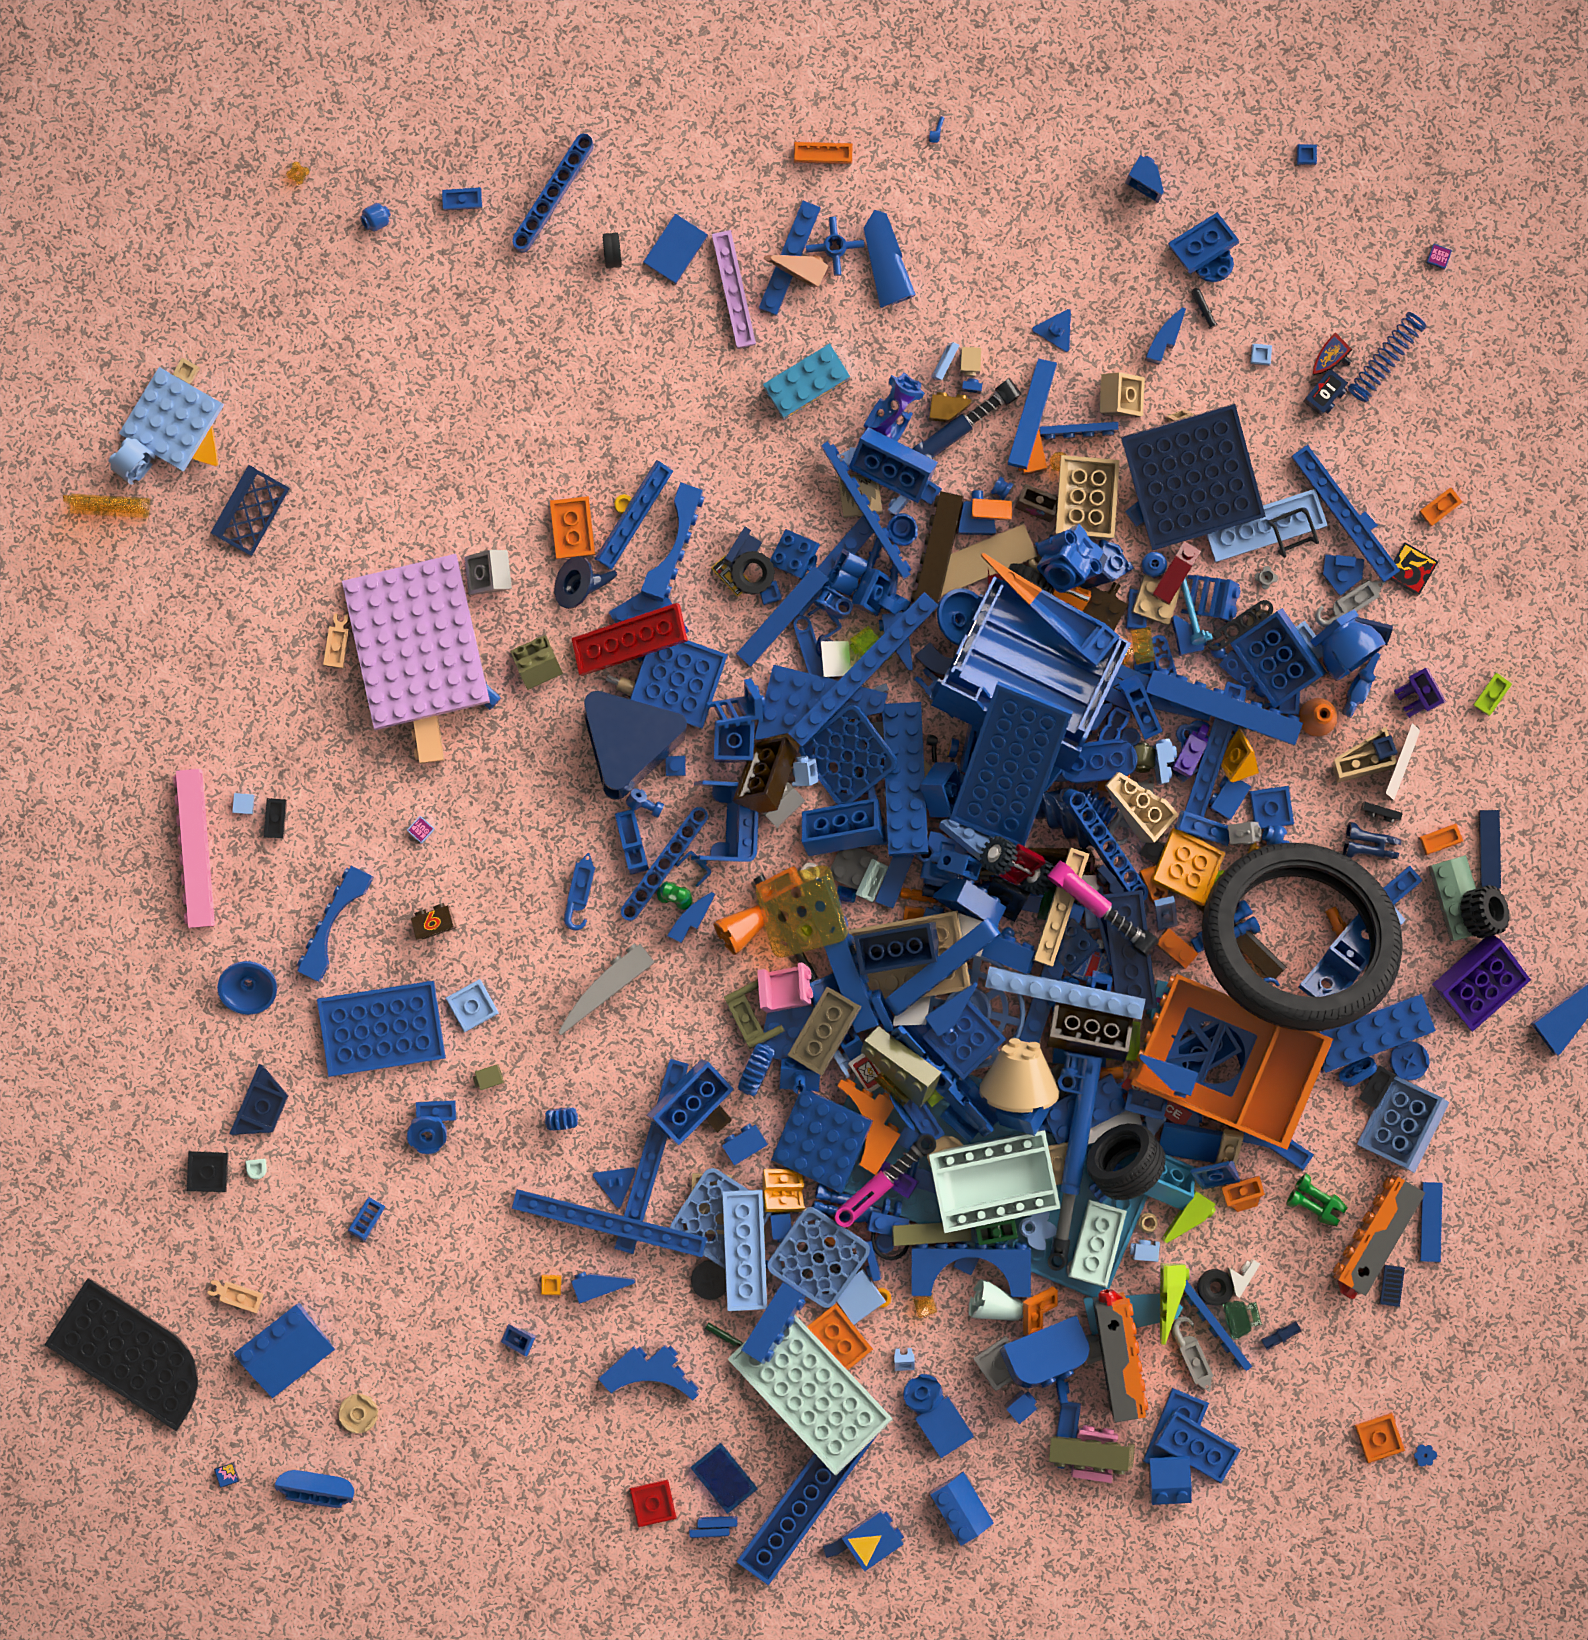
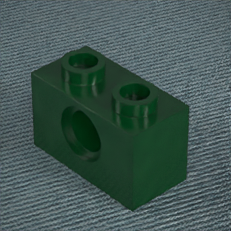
[975,1218,1018,1246]

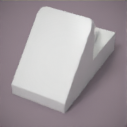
[1228,1259,1260,1298]

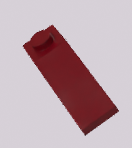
[1152,541,1201,605]

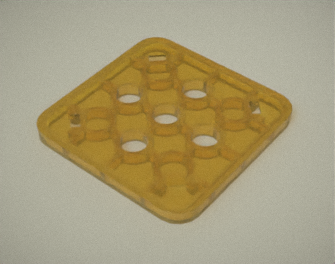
[756,865,848,958]

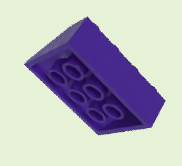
[1432,935,1531,1032]

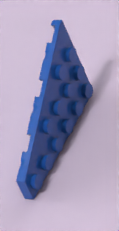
[754,664,888,740]

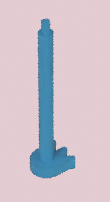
[1181,578,1213,645]

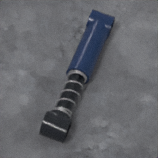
[912,378,1022,459]

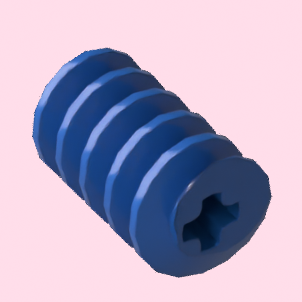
[1074,787,1118,826]

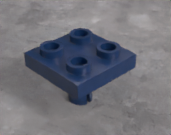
[1056,918,1100,974]

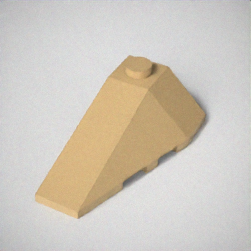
[1105,772,1178,843]

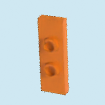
[794,142,853,164]

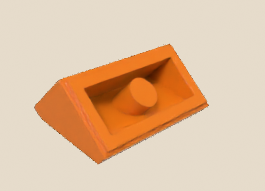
[972,499,1012,521]

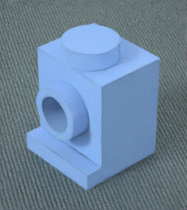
[792,756,818,786]
[1130,1240,1160,1262]

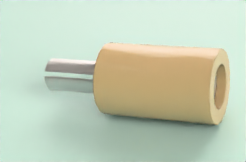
[606,675,635,696]

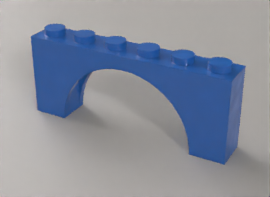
[912,1243,1031,1297]

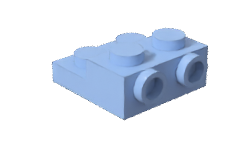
[1152,739,1177,785]

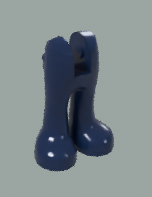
[1343,822,1401,859]

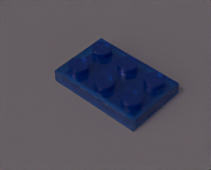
[690,1442,758,1514]

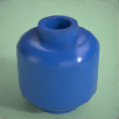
[360,203,391,232]
[1141,552,1167,578]

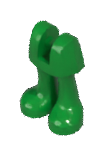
[657,881,693,910]
[1286,1173,1348,1227]

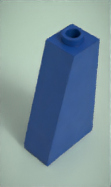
[1531,982,1588,1056]

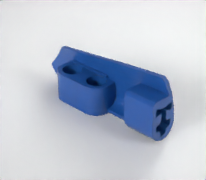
[864,210,916,308]

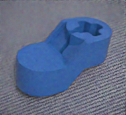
[878,593,911,614]

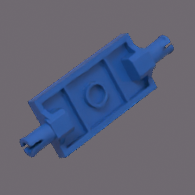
[1038,1074,1128,1145]

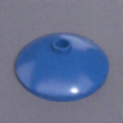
[937,588,979,646]
[217,961,277,1015]

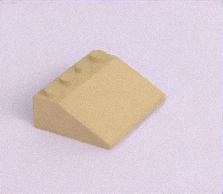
[1055,455,1120,541]

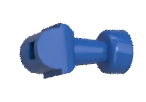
[626,788,664,818]

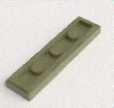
[892,1222,971,1246]

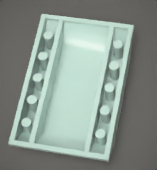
[929,1130,1060,1233]

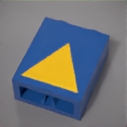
[842,1509,904,1572]

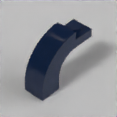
[915,642,954,676]

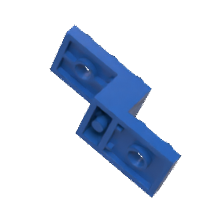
[1298,913,1370,997]

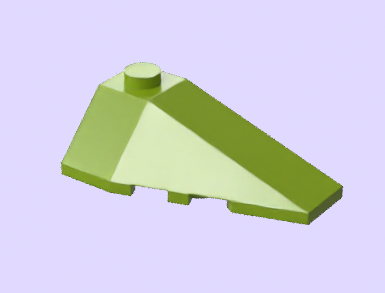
[1160,1263,1189,1345]

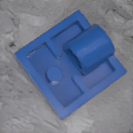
[770,529,820,579]

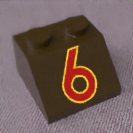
[411,903,457,941]

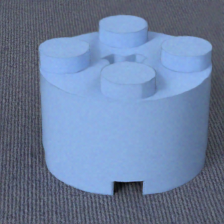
[108,438,155,485]

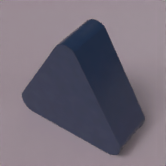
[584,691,687,800]

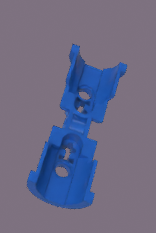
[890,1021,998,1137]

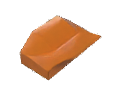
[1221,1176,1265,1212]

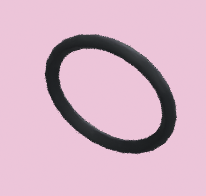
[871,1232,909,1261]

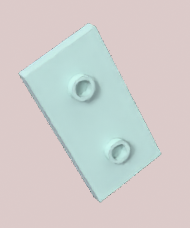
[1068,1200,1127,1288]

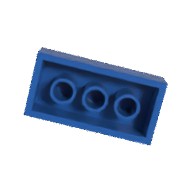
[647,1059,734,1145]

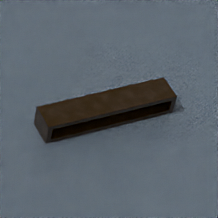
[911,491,964,612]

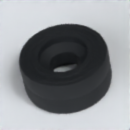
[602,232,622,269]
[1197,1269,1234,1306]

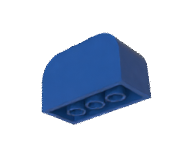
[1000,1315,1089,1388]

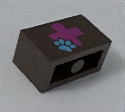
[1014,484,1058,522]

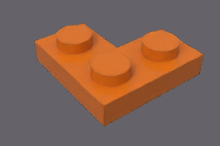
[1023,1286,1058,1336]

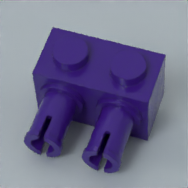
[1394,668,1447,718]

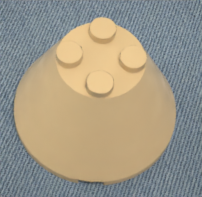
[979,1038,1059,1113]

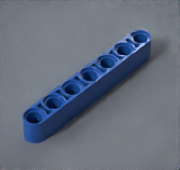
[512,134,594,253]
[1062,789,1148,900]
[621,807,708,921]
[884,918,1001,1016]

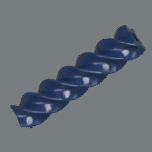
[1035,792,1098,849]

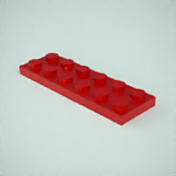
[571,603,688,676]

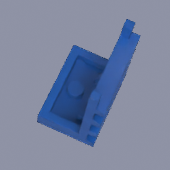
[1181,575,1241,622]
[706,679,765,728]

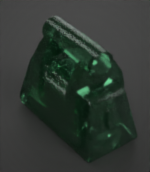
[1223,1300,1262,1339]

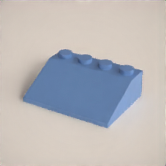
[1357,1076,1450,1173]

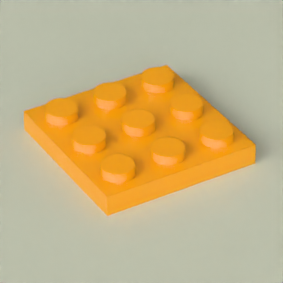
[1151,827,1225,906]

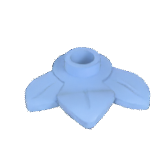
[1019,1211,1057,1250]

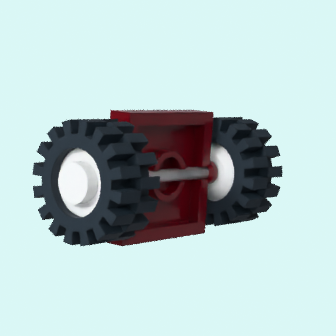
[980,836,1054,896]

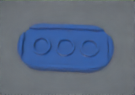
[1061,739,1138,784]

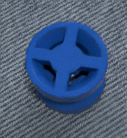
[990,476,1014,500]

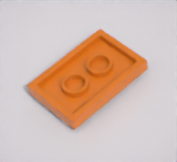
[550,496,595,559]
[806,1303,873,1370]

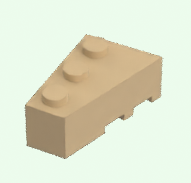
[1332,727,1397,783]

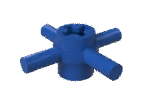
[806,217,865,276]

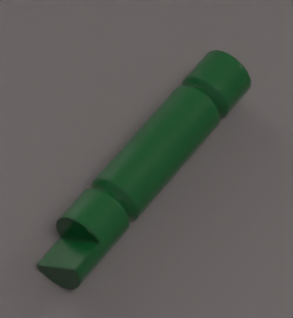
[705,1322,743,1347]

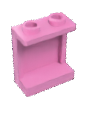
[757,963,813,1013]
[1071,1425,1118,1483]

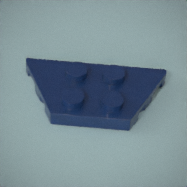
[229,1064,289,1135]

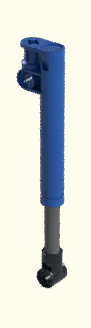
[1048,1051,1102,1271]

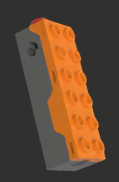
[1332,1175,1425,1299]
[1092,1289,1149,1423]

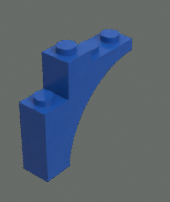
[598,1344,699,1401]

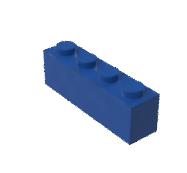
[741,1282,806,1364]

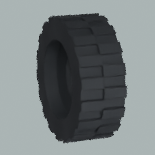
[731,551,775,595]

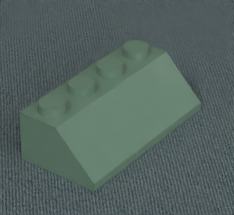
[1428,855,1476,941]

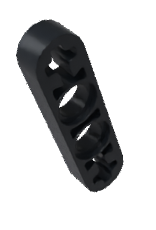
[1207,600,1273,651]

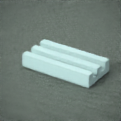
[856,859,888,902]

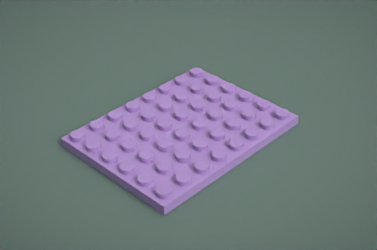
[342,554,490,730]

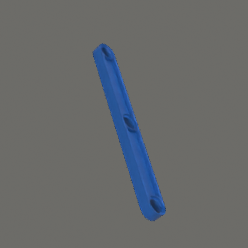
[793,615,859,776]

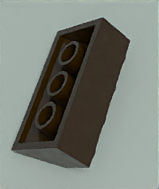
[733,737,797,813]
[1047,1002,1134,1062]

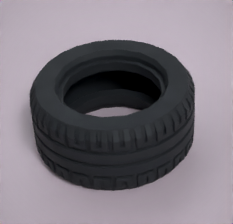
[1086,1123,1166,1200]

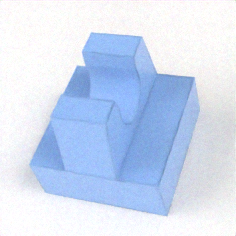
[894,1348,915,1371]

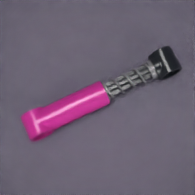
[1047,861,1159,957]
[835,1133,936,1227]

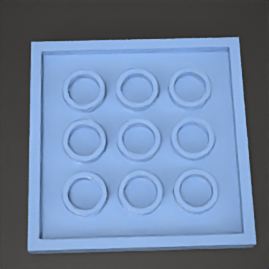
[119,367,224,472]

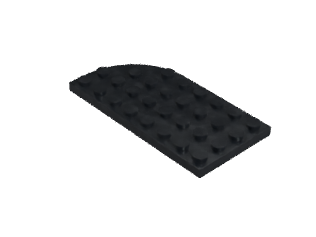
[44,1278,198,1431]

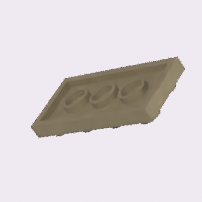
[788,987,861,1075]

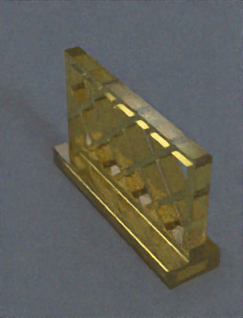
[63,494,151,518]

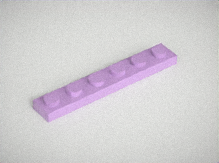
[712,230,756,349]

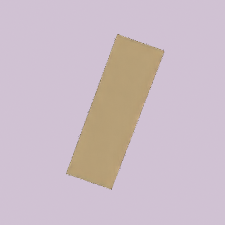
[941,524,1037,596]

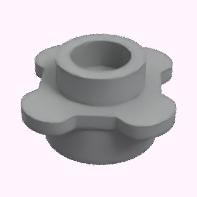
[1254,566,1278,589]

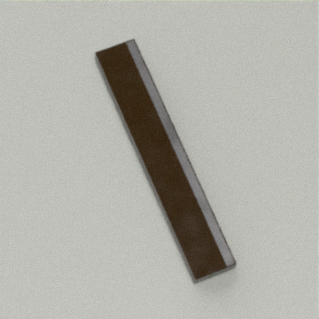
[1190,900,1287,979]

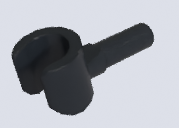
[926,734,938,762]

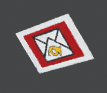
[848,1054,887,1092]

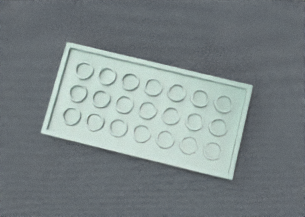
[728,1315,893,1475]

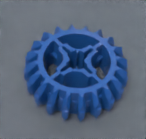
[738,1043,775,1096]

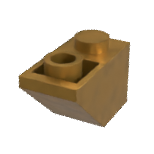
[929,392,971,423]

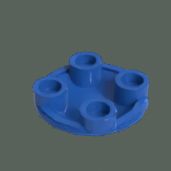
[1196,250,1234,282]

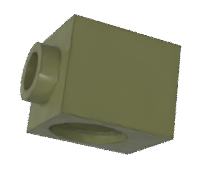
[473,1064,505,1090]

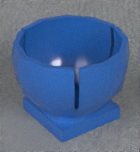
[1310,609,1386,681]

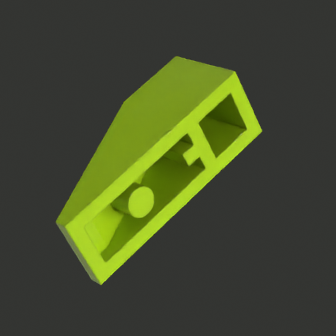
[1161,1190,1216,1243]

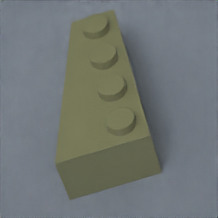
[861,1026,941,1108]
[1049,1436,1135,1474]

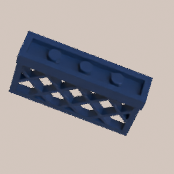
[210,465,290,556]

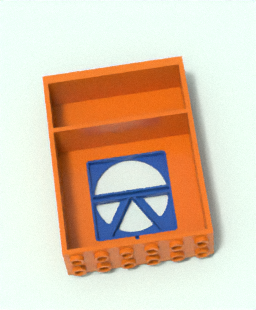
[1128,973,1333,1150]

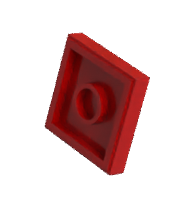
[629,1479,677,1528]

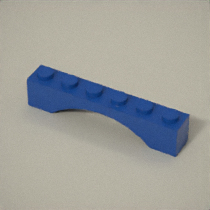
[641,482,705,602]
[297,865,374,982]

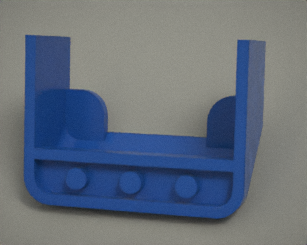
[691,780,758,862]

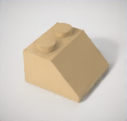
[1100,372,1145,417]

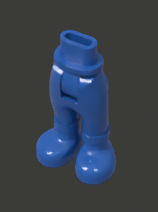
[1190,900,1261,953]
[812,1182,881,1224]

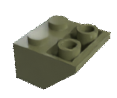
[510,635,563,690]

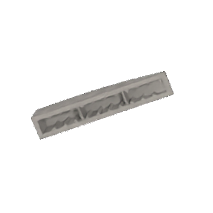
[559,943,655,1035]

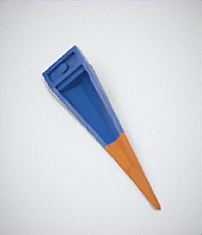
[981,553,1120,667]

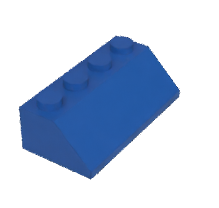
[849,427,938,503]
[802,798,884,856]

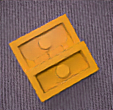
[763,1169,805,1212]

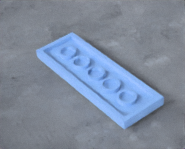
[1206,489,1328,563]
[722,1190,767,1311]

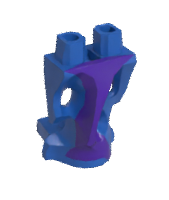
[863,373,925,442]

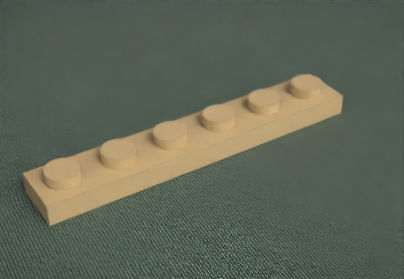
[1033,848,1089,967]

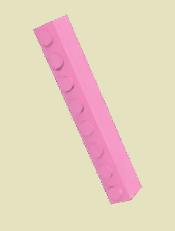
[173,769,215,928]

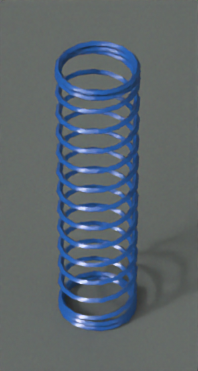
[1348,312,1427,403]

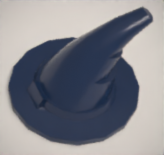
[554,556,617,609]

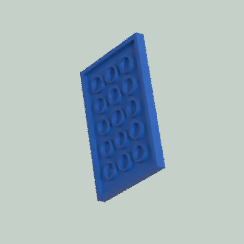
[317,980,446,1077]

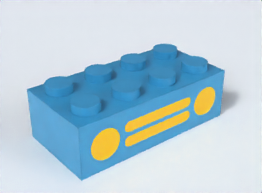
[763,343,850,420]

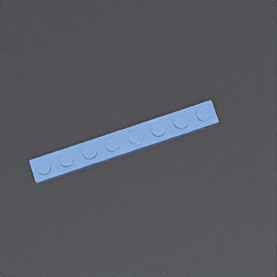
[985,967,1146,1019]

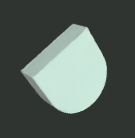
[245,1159,267,1180]

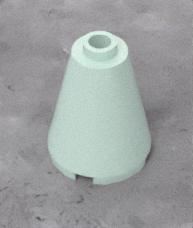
[968,1279,1023,1321]

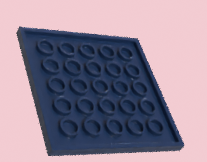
[1120,403,1266,551]

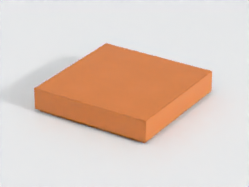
[1354,1413,1405,1463]

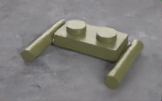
[724,979,785,1049]

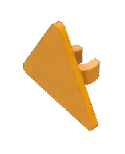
[192,426,218,467]

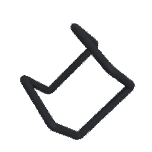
[1268,507,1319,558]

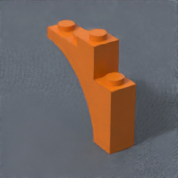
[837,1078,901,1175]

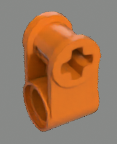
[1139,865,1168,903]

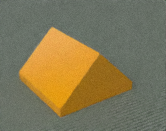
[1221,729,1259,782]

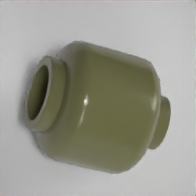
[1134,742,1156,773]

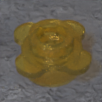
[286,161,310,185]

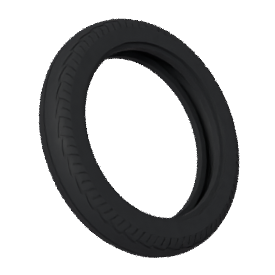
[1202,843,1403,1031]

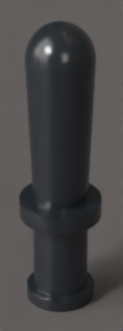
[1192,288,1218,329]

